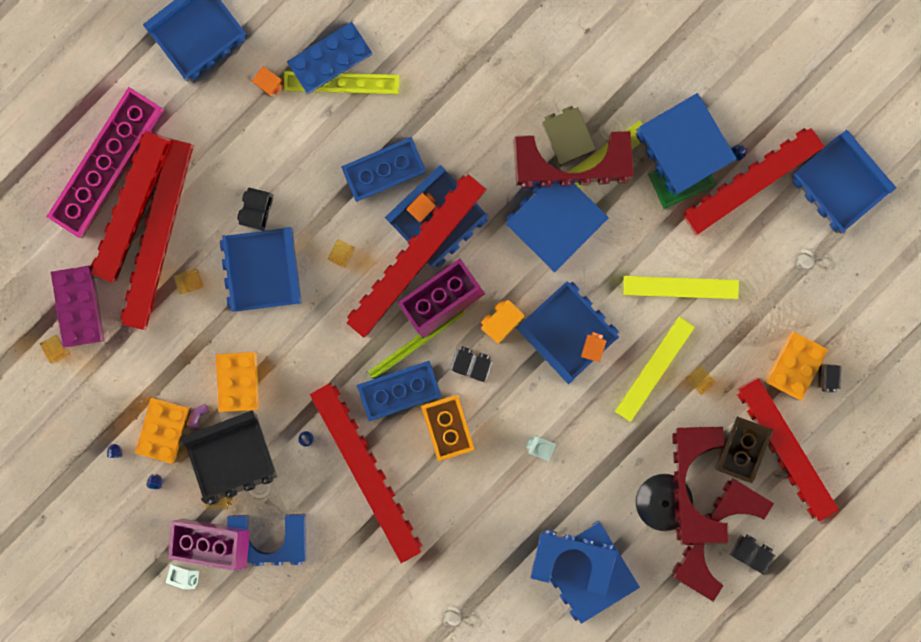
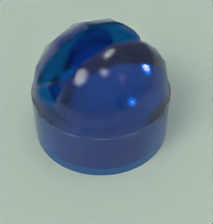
[731,144,748,161]
[298,431,314,447]
[107,444,123,458]
[146,474,162,490]

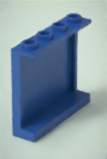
[142,0,247,81]
[636,93,737,196]
[791,129,896,234]
[385,165,488,268]
[505,169,609,273]
[220,227,302,312]
[516,281,620,385]
[550,520,640,624]

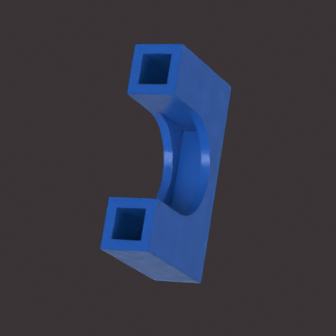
[227,514,307,566]
[530,529,617,597]

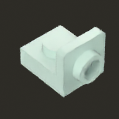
[526,435,556,462]
[166,564,199,589]

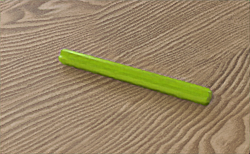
[368,310,465,379]

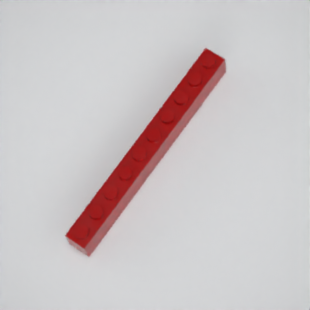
[120,138,194,330]
[346,174,487,338]
[310,383,423,563]

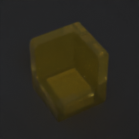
[328,239,356,268]
[173,268,204,295]
[39,335,71,364]
[685,366,716,395]

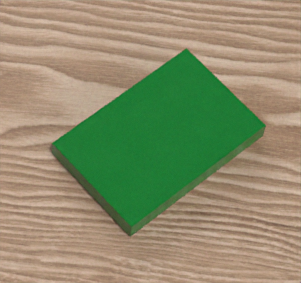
[648,171,716,209]

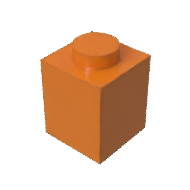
[252,66,283,97]
[406,193,436,223]
[581,332,607,362]

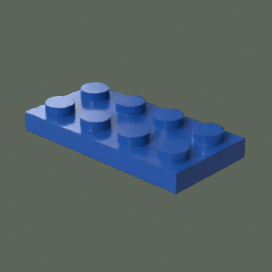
[287,22,373,95]
[341,137,427,202]
[357,361,442,421]

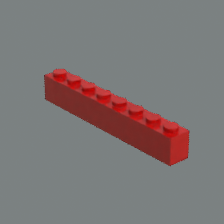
[683,128,825,235]
[91,131,172,283]
[737,377,839,522]

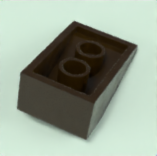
[715,416,773,484]

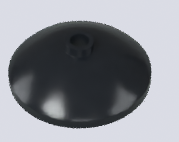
[636,474,693,531]

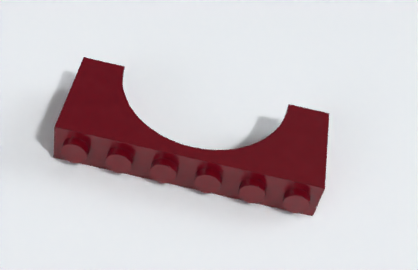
[513,131,634,188]
[672,427,729,545]
[672,478,774,602]

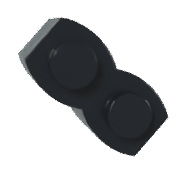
[237,187,274,231]
[449,346,493,383]
[818,364,841,393]
[729,534,776,575]

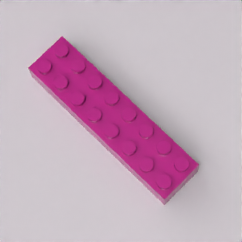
[46,87,165,238]

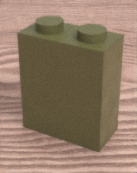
[542,106,596,166]

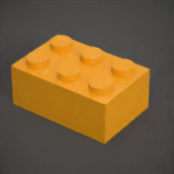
[481,300,525,344]
[765,332,828,401]
[215,352,260,412]
[421,394,475,461]
[135,397,191,464]

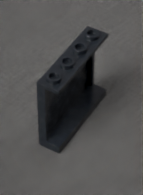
[181,410,278,505]

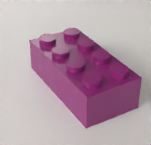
[397,259,485,338]
[50,266,105,348]
[168,519,250,571]

